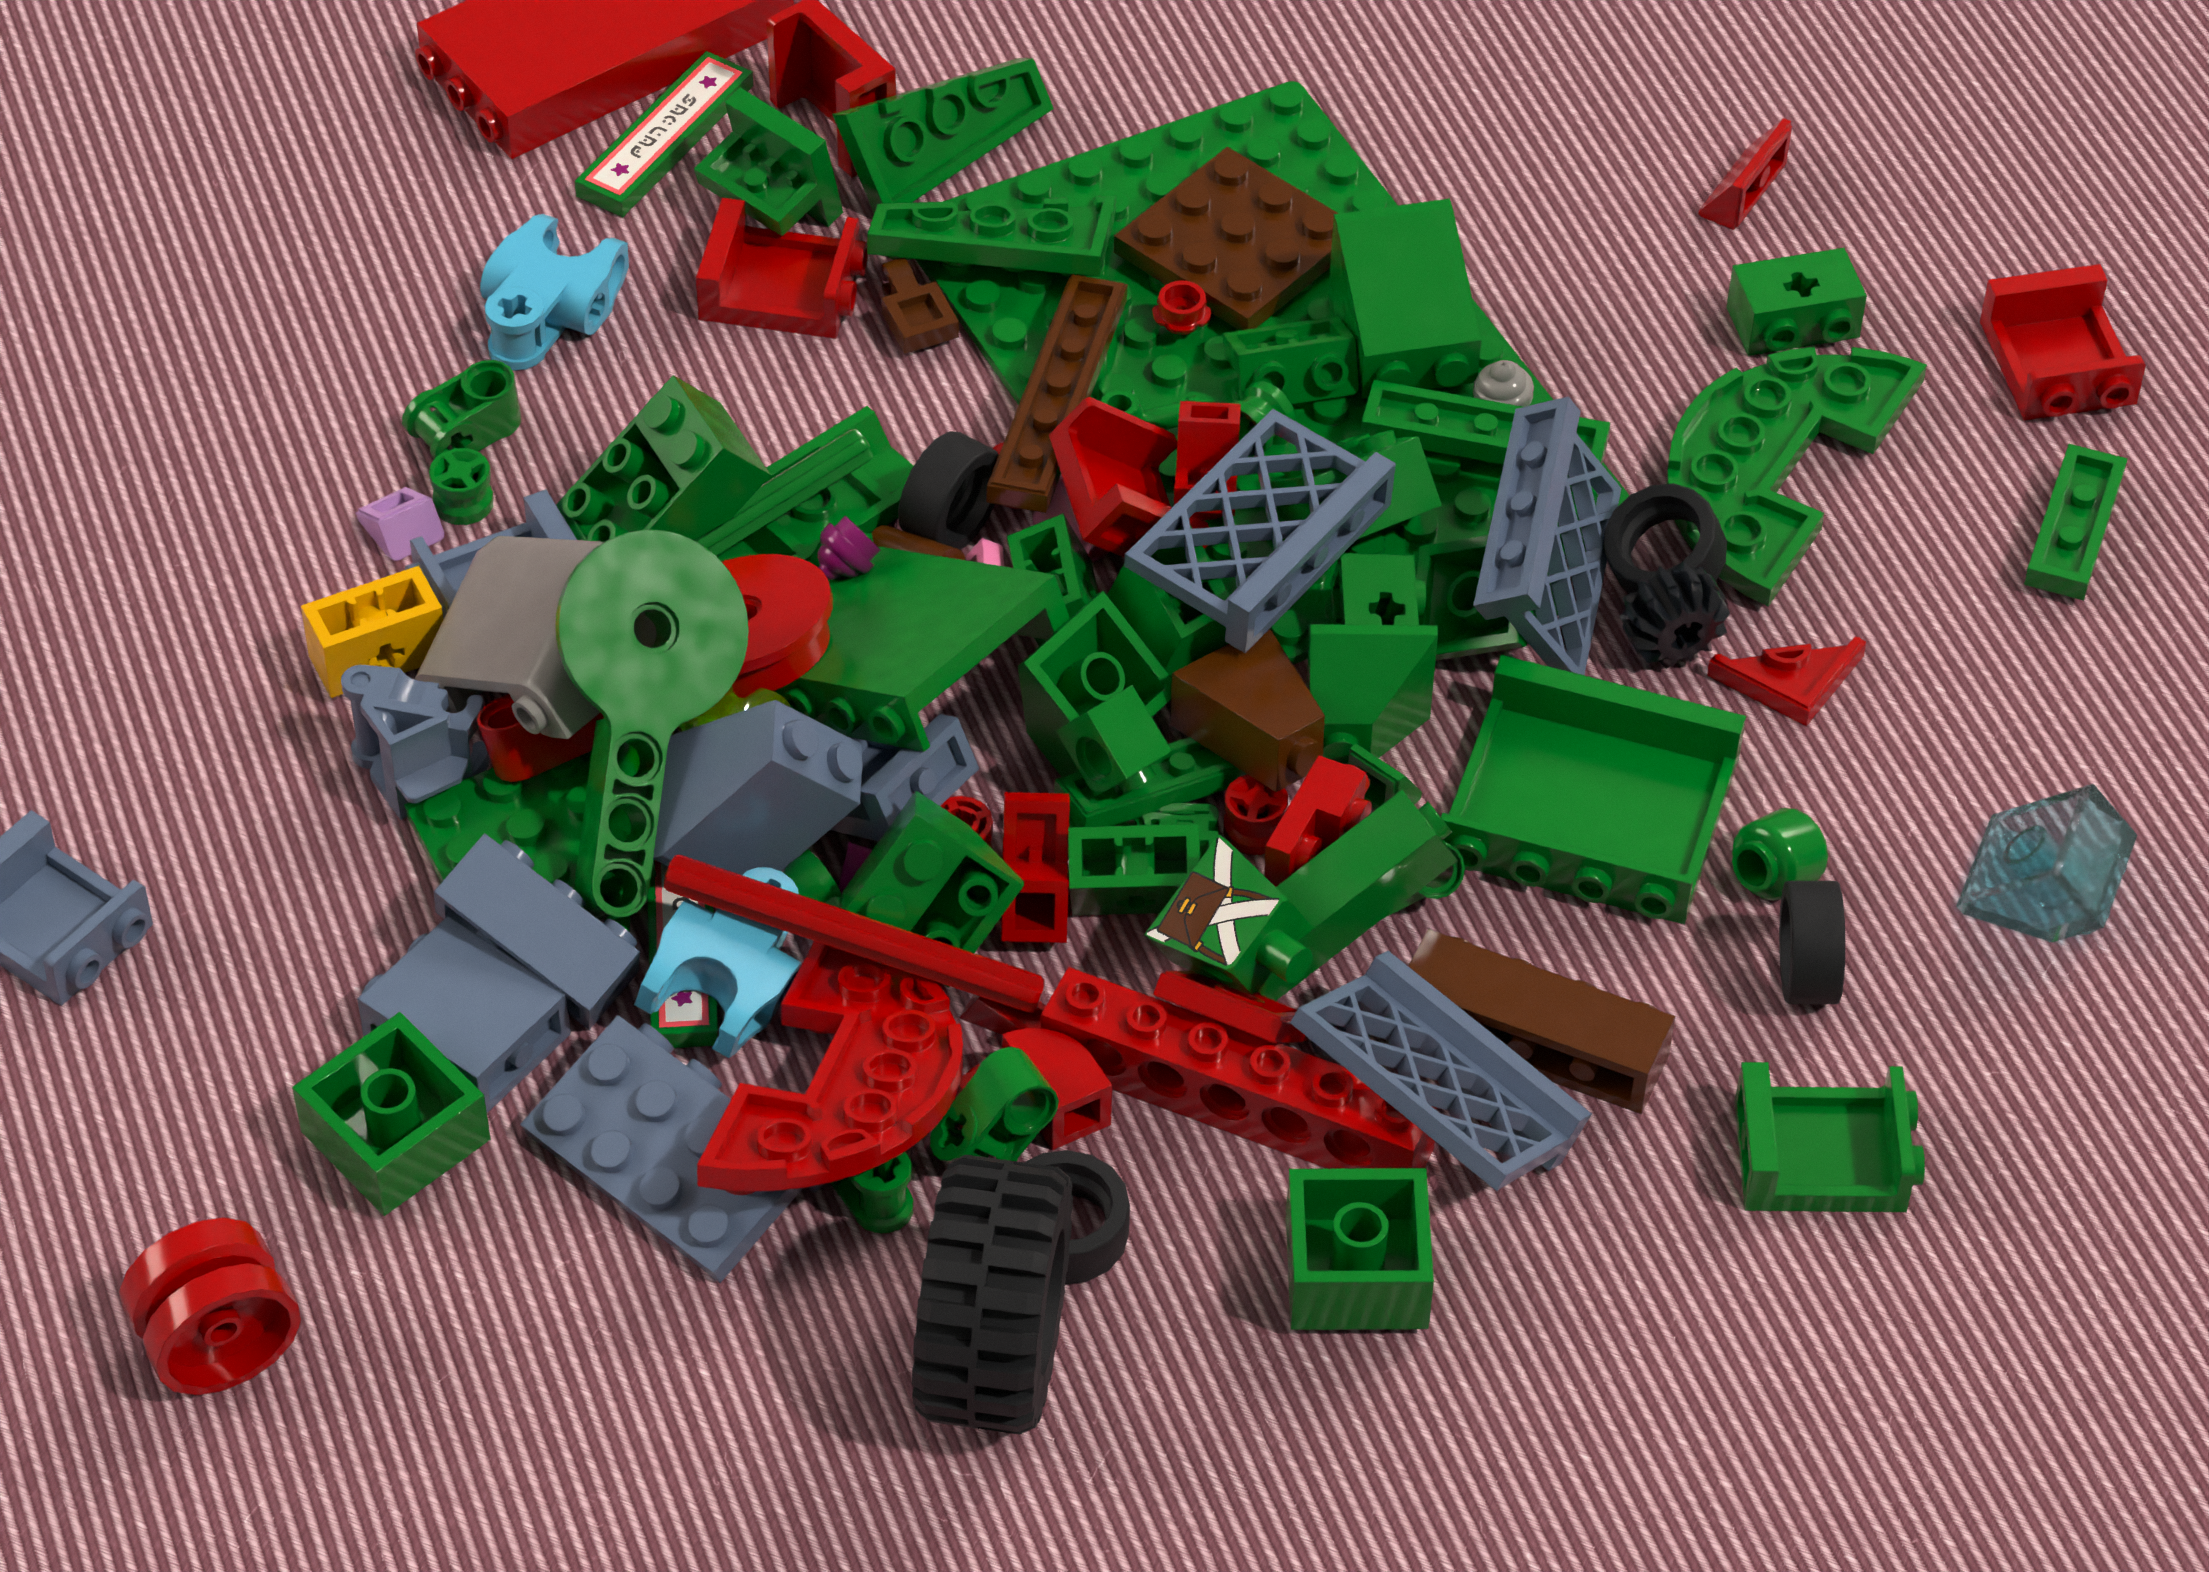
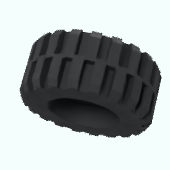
[912,1155,1073,1435]

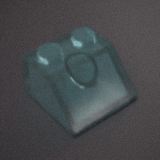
[1956,784,2137,942]

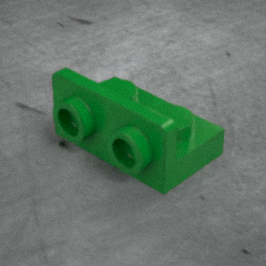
[1223,316,1359,404]

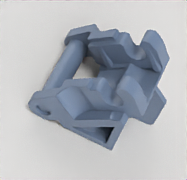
[341,665,490,820]

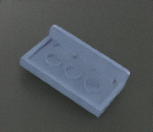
[520,1015,823,1283]

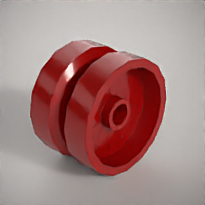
[119,1217,301,1395]

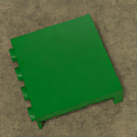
[740,546,1070,752]
[1441,655,1746,925]

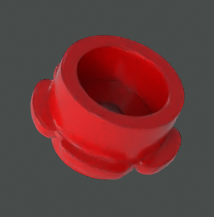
[1152,280,1211,335]

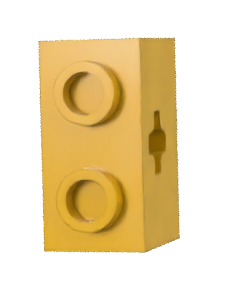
[301,566,443,698]

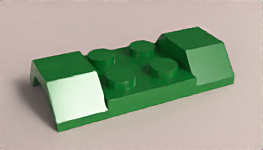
[717,406,914,562]

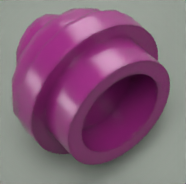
[818,515,881,580]

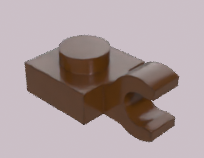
[881,258,959,354]

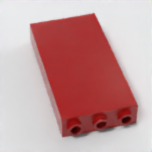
[415,0,794,159]

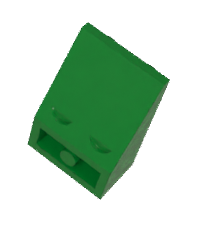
[556,375,771,543]

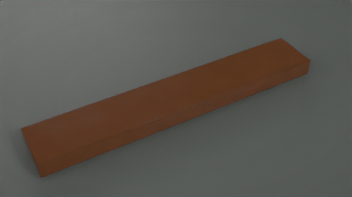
[986,274,1128,513]

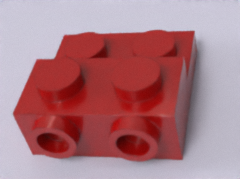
[1264,755,1372,887]

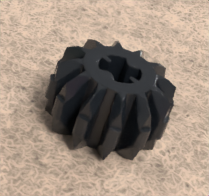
[1620,561,1731,669]

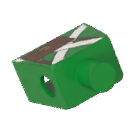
[1144,835,1313,994]

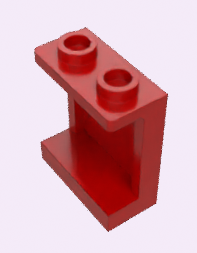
[766,0,896,178]
[696,197,869,339]
[1980,264,2146,421]
[1049,397,1209,558]

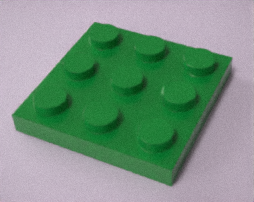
[404,751,657,898]

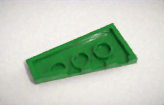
[832,58,1054,213]

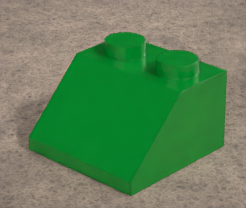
[1018,591,1172,777]

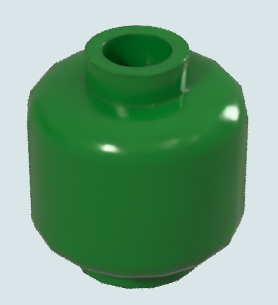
[1732,808,1828,901]

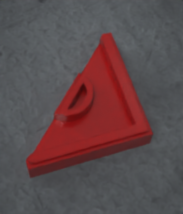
[1707,637,1867,726]

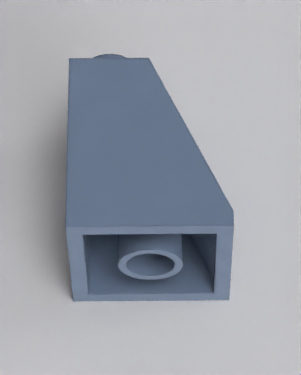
[653,700,863,875]

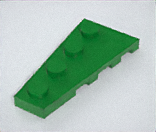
[867,196,1116,277]

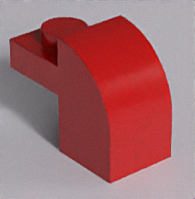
[1174,401,1241,520]
[1001,792,1070,943]
[955,1028,1112,1150]

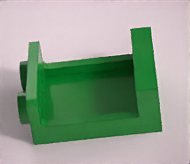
[1735,1062,1925,1212]

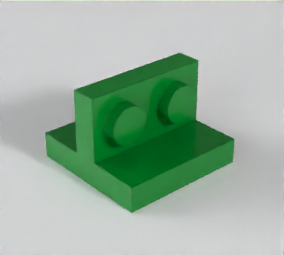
[694,87,843,236]

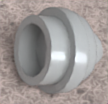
[1473,360,1534,407]

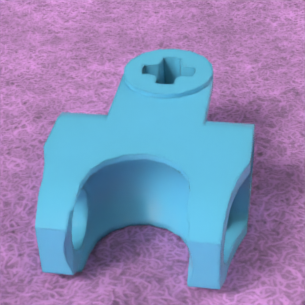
[480,214,629,370]
[634,867,802,1058]

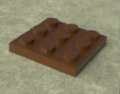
[1114,147,1339,330]

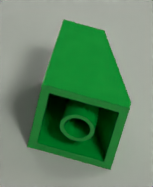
[1328,198,1481,399]

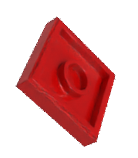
[1153,970,1309,1043]

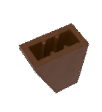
[1170,630,1325,792]

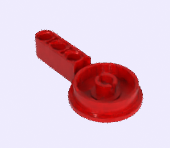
[477,554,833,782]

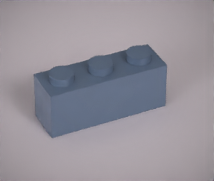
[434,833,640,1030]

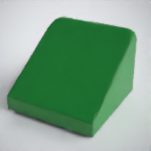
[1348,743,1422,810]

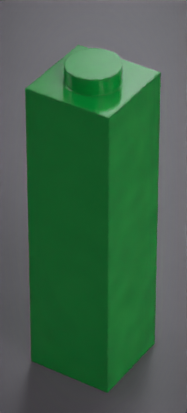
[1258,790,1458,1001]

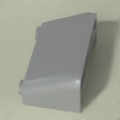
[415,536,656,739]

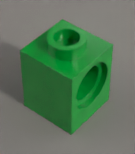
[1056,685,1172,797]

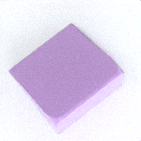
[355,487,444,561]

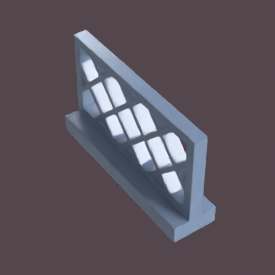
[1473,396,1622,675]
[1124,409,1396,653]
[1290,951,1592,1191]

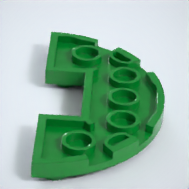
[1667,347,1927,607]

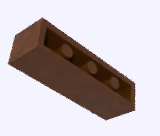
[1408,929,1675,1114]

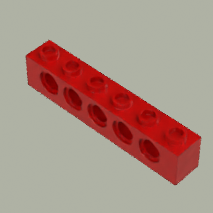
[1041,967,1438,1169]

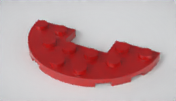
[697,941,963,1195]

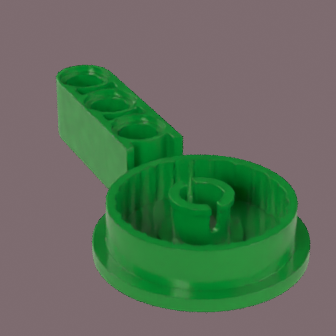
[555,530,749,920]

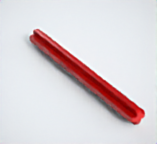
[664,854,1045,1013]

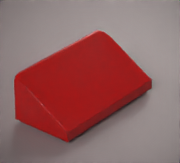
[1698,118,1792,230]

